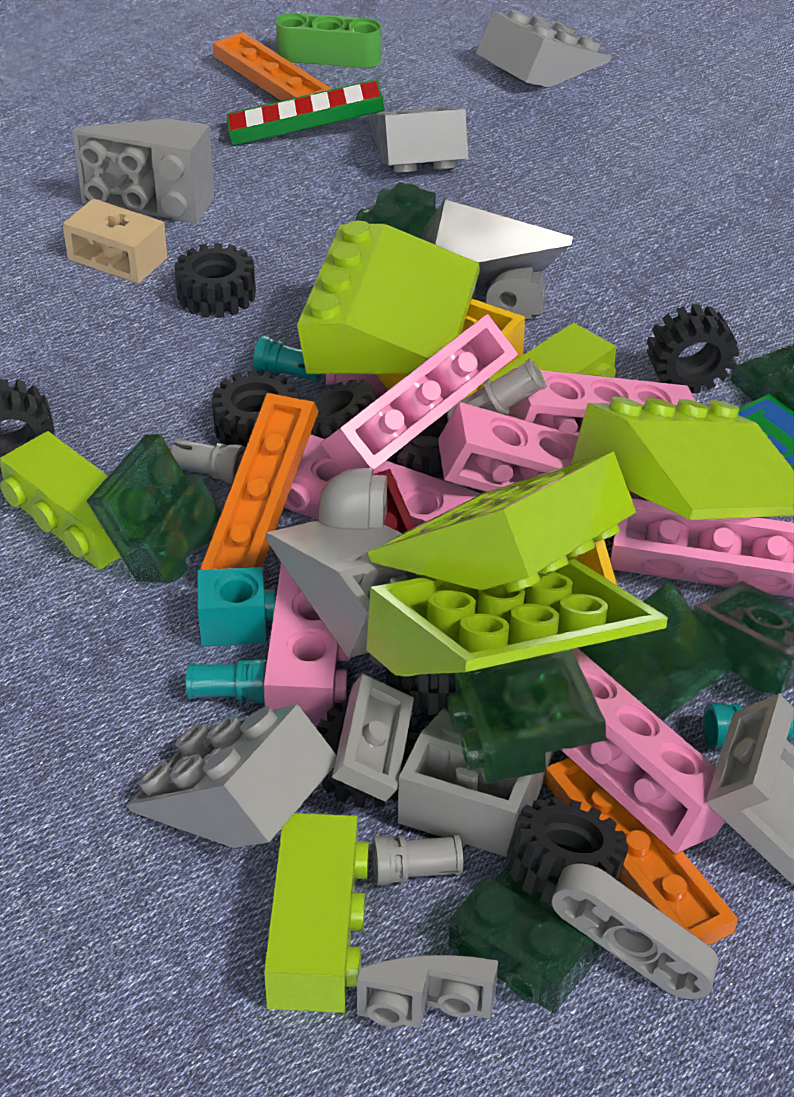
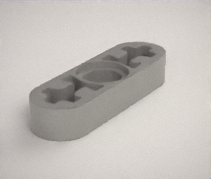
[552,864,719,1000]

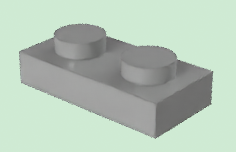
[332,673,414,802]

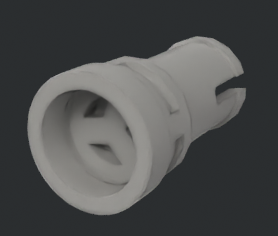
[170,438,246,484]
[371,835,463,886]

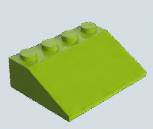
[297,221,480,374]
[571,396,794,520]
[367,451,637,593]
[366,557,668,676]

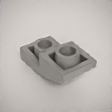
[357,955,498,1029]

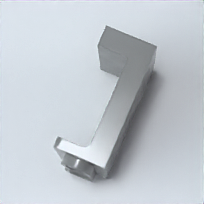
[706,694,794,885]

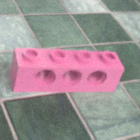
[320,314,518,472]
[507,367,696,436]
[438,402,648,501]
[284,434,481,527]
[610,498,794,598]
[264,527,351,725]
[507,648,725,854]

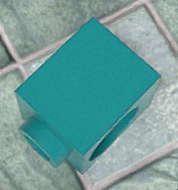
[198,567,276,647]

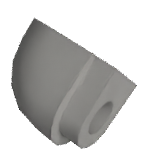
[486,267,545,319]
[318,468,387,530]

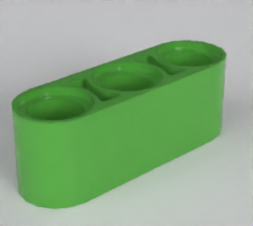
[276,13,382,68]

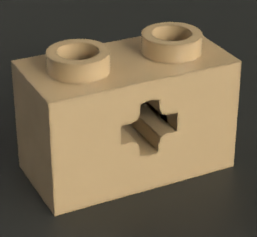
[63,199,168,284]

